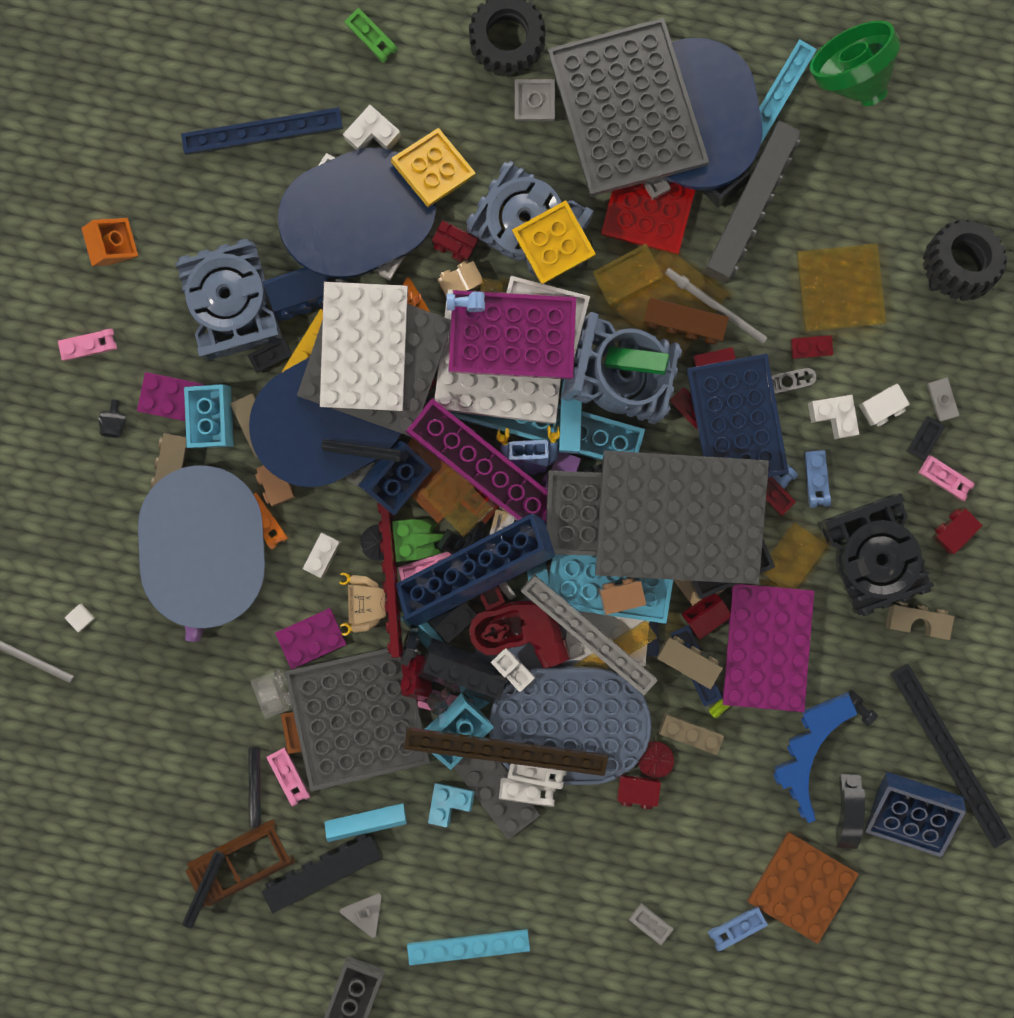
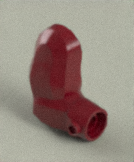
[469,600,571,668]

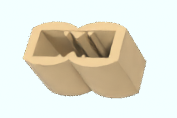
[437,261,484,299]

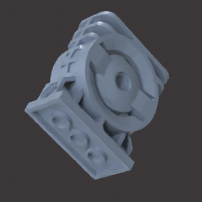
[466,161,593,285]
[175,239,283,361]
[561,312,682,424]

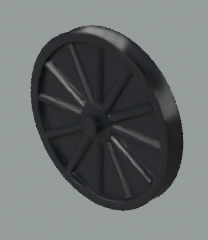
[360,525,384,561]

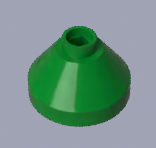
[810,21,900,106]

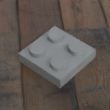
[515,79,555,121]

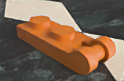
[253,492,288,550]

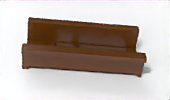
[185,818,295,907]

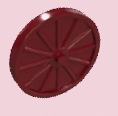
[638,741,674,778]

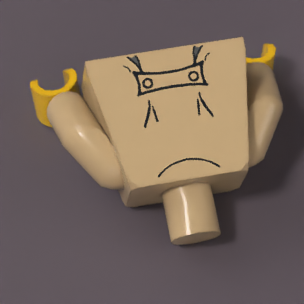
[339,573,387,636]

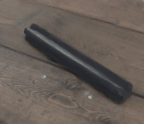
[321,439,402,462]
[248,747,261,828]
[182,851,225,929]

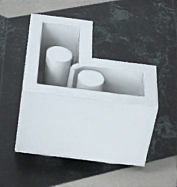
[343,105,401,150]
[808,395,859,439]

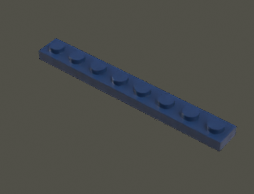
[181,107,343,155]

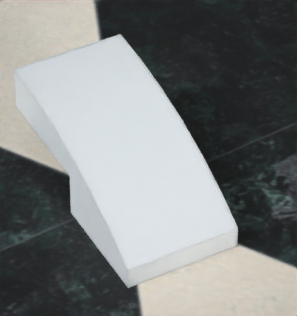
[491,648,536,692]

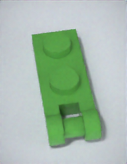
[344,8,398,63]

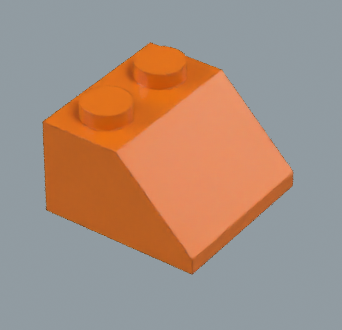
[81,218,138,266]

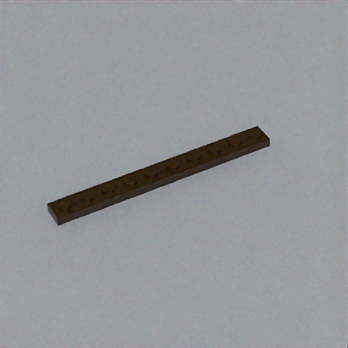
[403,727,608,776]

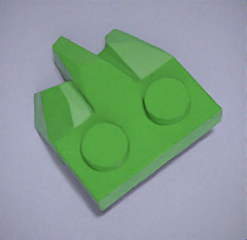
[392,518,444,562]

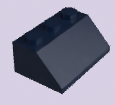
[263,267,329,322]
[358,440,433,515]

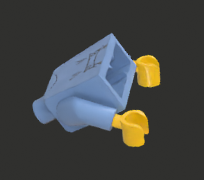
[496,426,560,475]

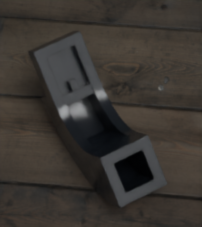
[836,774,865,849]

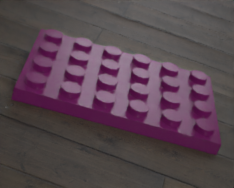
[448,290,576,380]
[722,584,814,712]

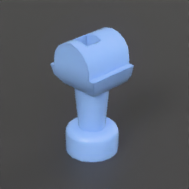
[447,291,485,312]

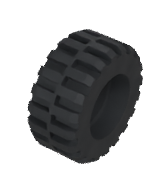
[469,0,546,77]
[923,219,1007,301]

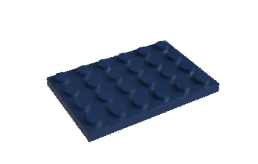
[686,353,789,477]

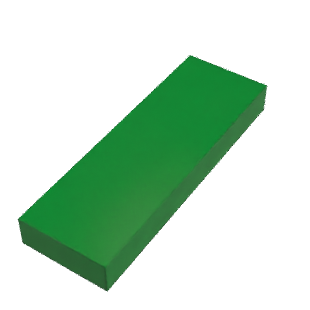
[605,347,670,375]

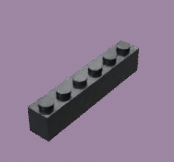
[262,833,383,914]

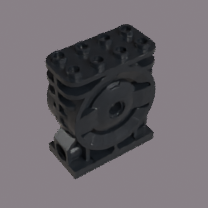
[817,493,934,616]

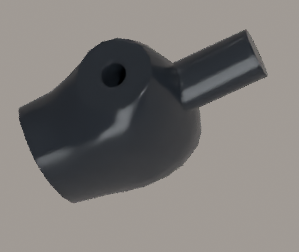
[99,399,126,438]

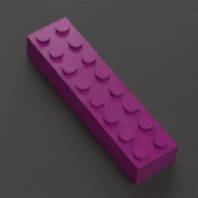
[405,398,547,523]

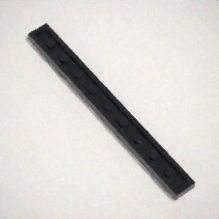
[889,663,1012,848]

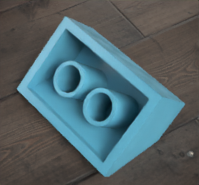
[184,384,234,448]
[425,693,494,770]

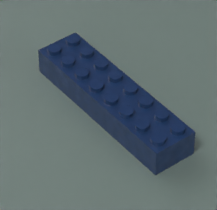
[396,513,555,625]

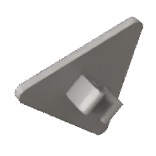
[340,893,382,938]

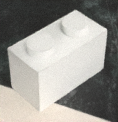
[858,383,910,427]
[303,533,341,578]

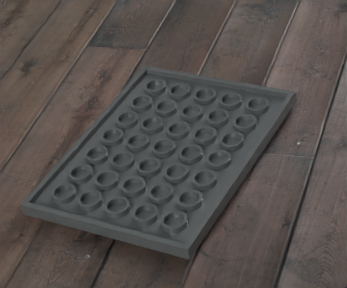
[548,18,709,197]
[595,450,769,584]

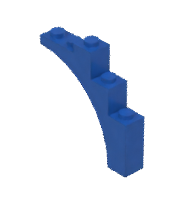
[773,692,857,823]

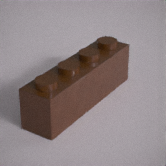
[642,297,729,345]

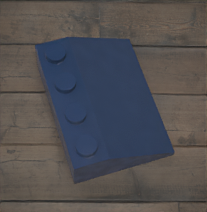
[865,772,966,857]

